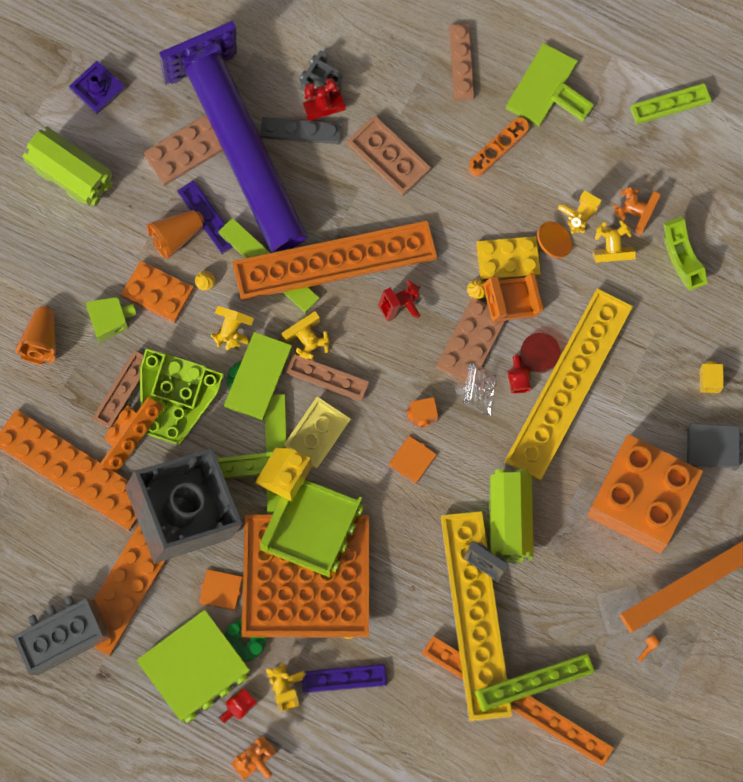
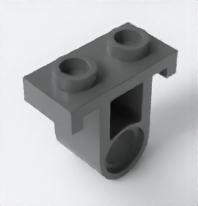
[299,50,342,94]

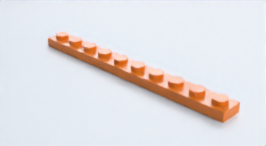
[421,636,614,767]

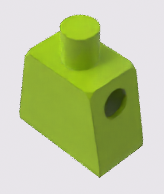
[85,297,136,343]

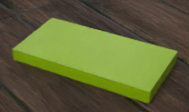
[505,43,577,127]
[224,332,292,421]

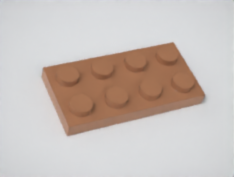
[143,115,223,186]
[347,115,431,196]
[436,297,505,386]

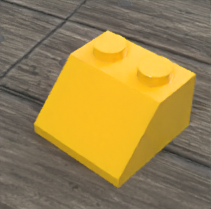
[255,448,312,501]

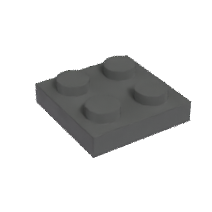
[464,542,508,582]

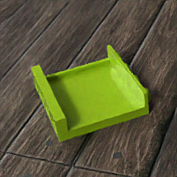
[260,480,364,577]
[136,610,250,724]

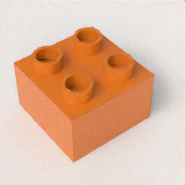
[586,434,703,554]

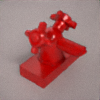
[302,78,346,121]
[378,280,421,322]

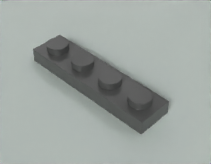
[260,117,341,145]

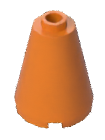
[146,210,204,259]
[15,306,56,365]

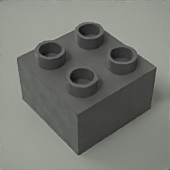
[125,448,242,564]

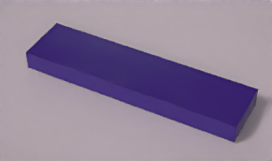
[177,180,233,254]
[302,664,387,693]

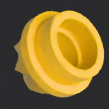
[195,271,215,291]
[467,279,485,299]

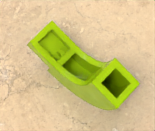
[663,216,708,291]

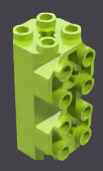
[22,126,113,207]
[489,469,534,562]

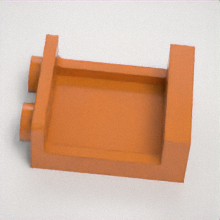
[483,273,544,322]

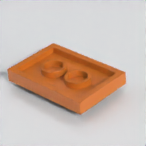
[121,260,194,323]

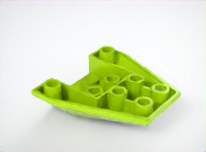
[140,348,224,445]

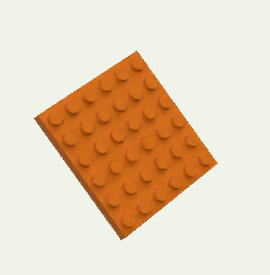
[242,515,369,637]

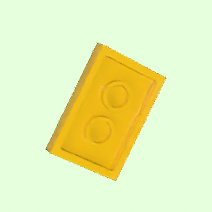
[476,236,541,281]

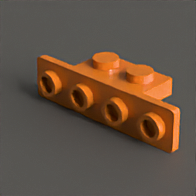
[101,397,164,473]

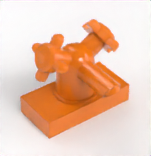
[613,187,661,235]
[230,736,277,781]

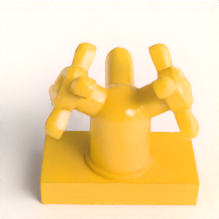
[282,311,330,361]
[266,663,306,713]

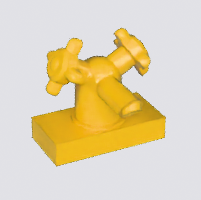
[557,190,602,234]
[592,220,636,263]
[211,306,254,350]

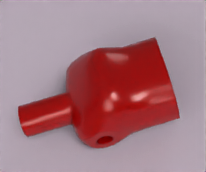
[507,355,532,394]
[219,687,258,723]

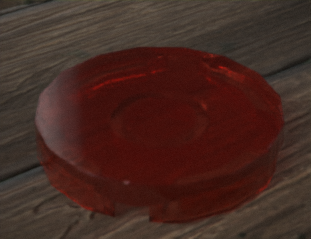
[520,333,561,373]

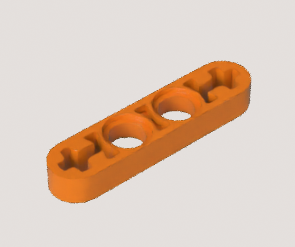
[469,118,529,176]

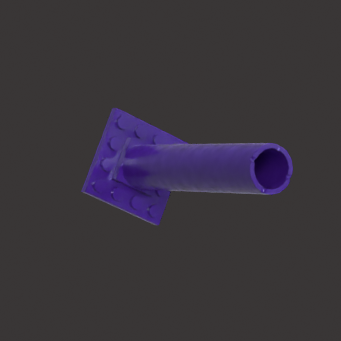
[159,21,308,253]

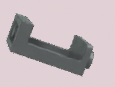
[687,424,743,471]

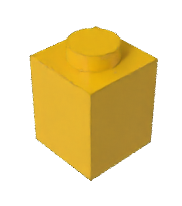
[699,361,724,393]

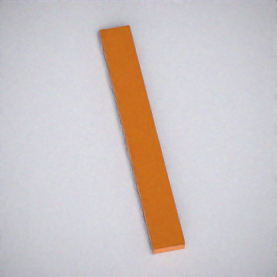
[619,541,743,633]

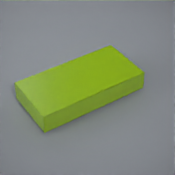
[550,82,594,121]

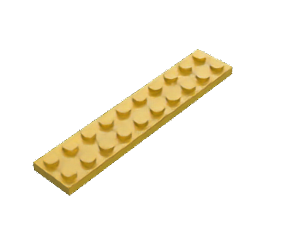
[504,288,633,482]
[440,511,512,722]

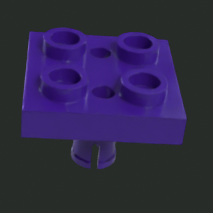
[69,60,125,115]

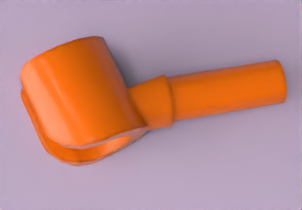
[637,635,659,662]

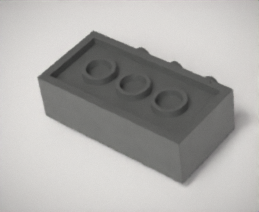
[13,596,111,675]

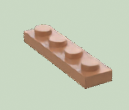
[449,24,474,100]
[92,350,144,429]
[286,354,369,402]

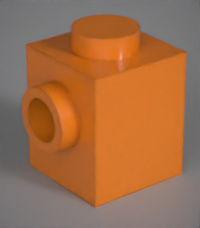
[406,397,438,428]

